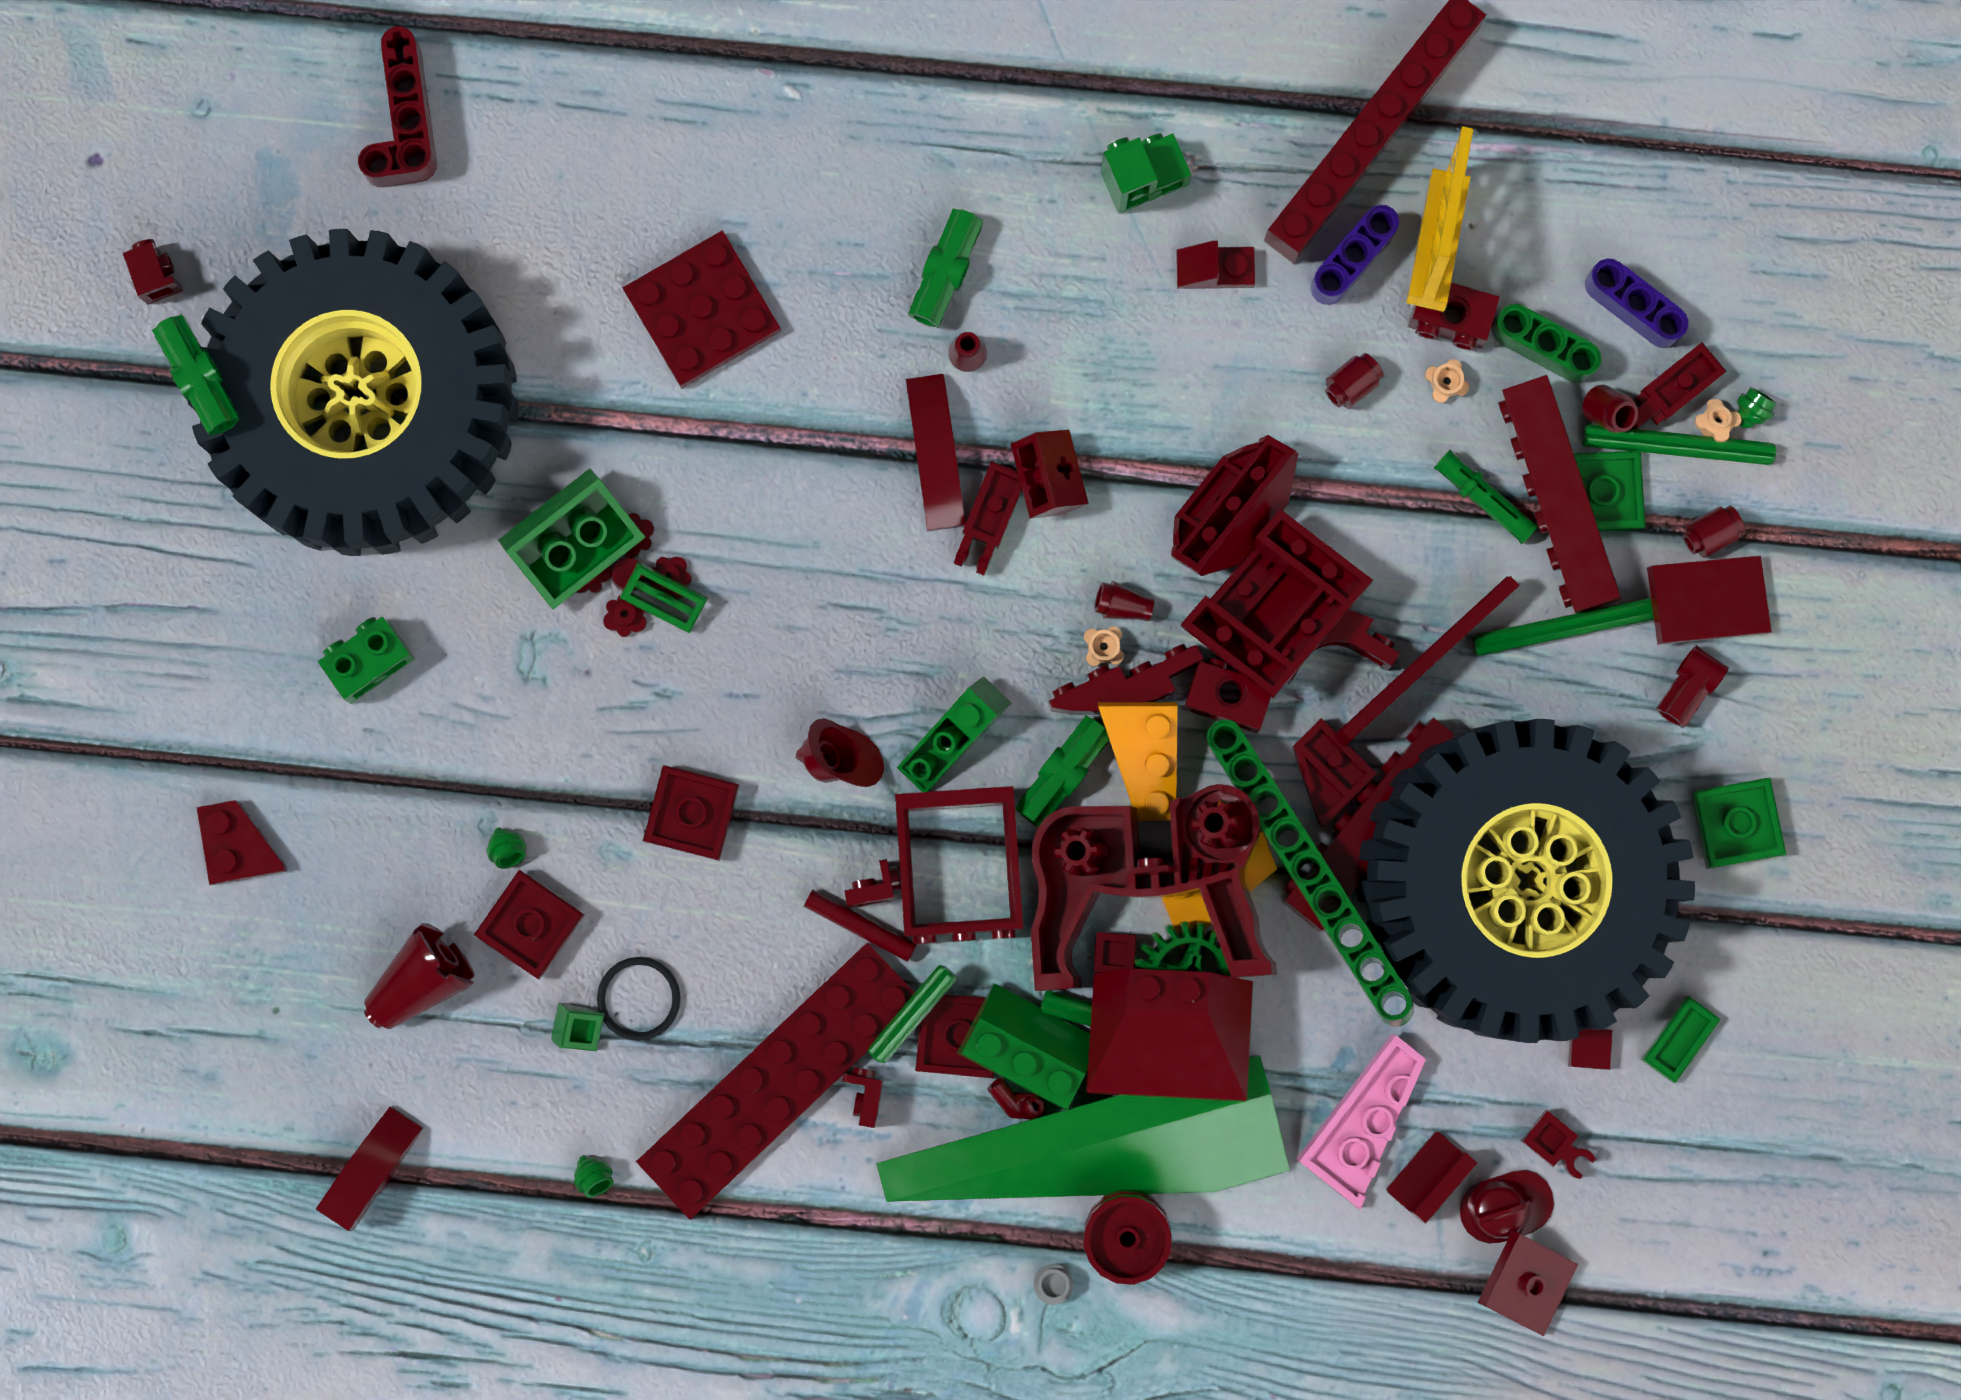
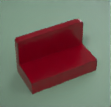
[1386,1132,1478,1224]

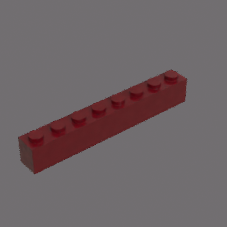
[1264,0,1487,264]

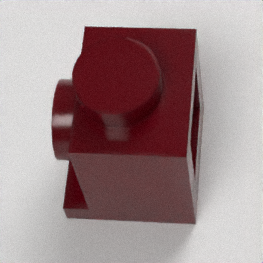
[123,239,183,305]

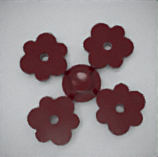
[577,513,692,637]

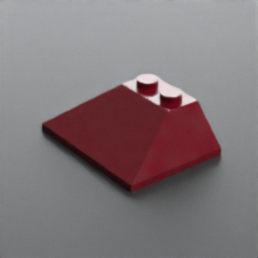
[1180,509,1373,699]
[1086,968,1253,1102]

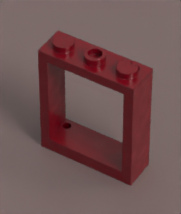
[895,786,1023,945]

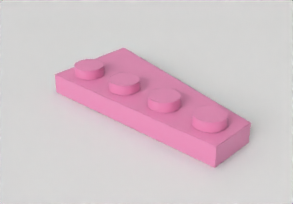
[1296,1034,1426,1210]

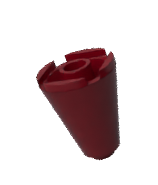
[364,923,475,1029]

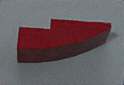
[315,1107,424,1231]

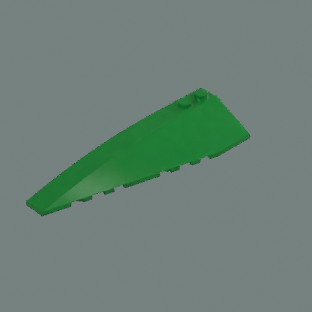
[876,1055,1290,1202]

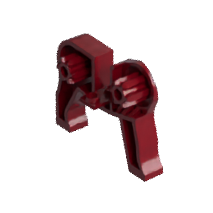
[1031,784,1277,991]

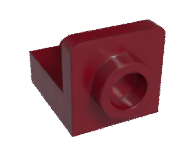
[844,859,901,909]
[842,1067,884,1128]

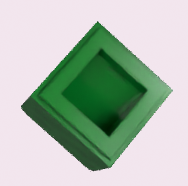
[551,1003,604,1051]

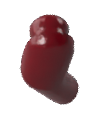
[987,1077,1045,1120]

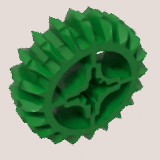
[1135,921,1231,976]

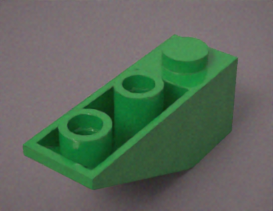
[897,676,1012,792]

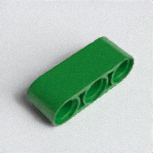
[1492,304,1602,383]

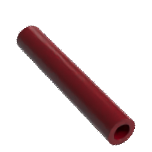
[803,889,917,962]

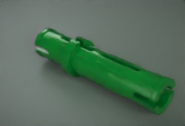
[1434,449,1538,544]

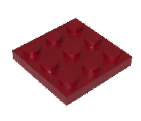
[622,230,781,389]

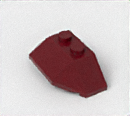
[1171,435,1299,576]

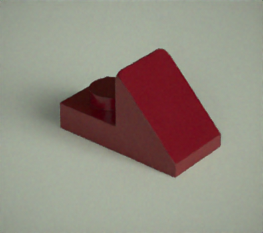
[1176,241,1255,289]

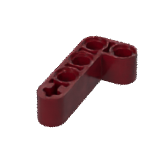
[358,26,437,187]

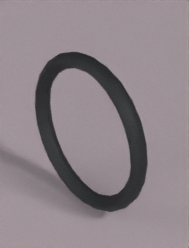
[597,957,681,1041]

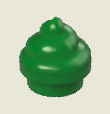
[1737,387,1777,428]
[486,827,526,869]
[574,1155,614,1198]

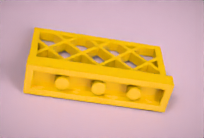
[1406,126,1474,312]

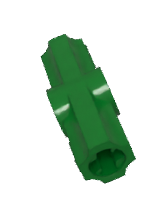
[908,208,983,328]
[152,314,241,436]
[1015,715,1109,827]

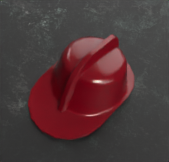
[796,718,884,787]
[1459,1170,1554,1244]

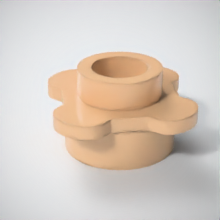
[1425,359,1469,403]
[1695,399,1741,442]
[1084,626,1124,667]

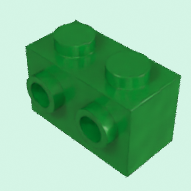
[317,616,415,704]

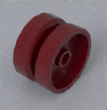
[1084,1190,1172,1285]

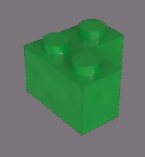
[1101,133,1191,214]

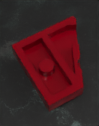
[1292,718,1377,828]
[196,800,287,885]

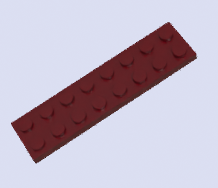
[636,942,915,1220]

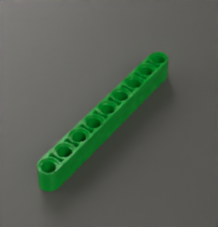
[1207,720,1414,1027]

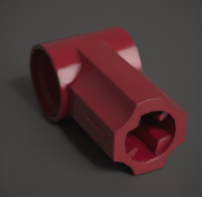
[1655,645,1729,728]

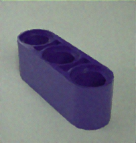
[1311,205,1399,305]
[1585,258,1689,348]

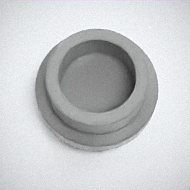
[1033,1264,1073,1305]

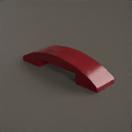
[905,374,965,532]

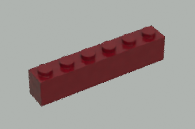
[1498,375,1622,613]
[1282,717,1455,932]

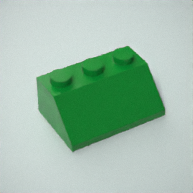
[498,468,645,610]
[957,983,1090,1110]

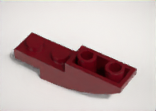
[1048,643,1204,715]

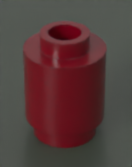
[1325,353,1384,409]
[1582,385,1638,433]
[1683,505,1745,558]

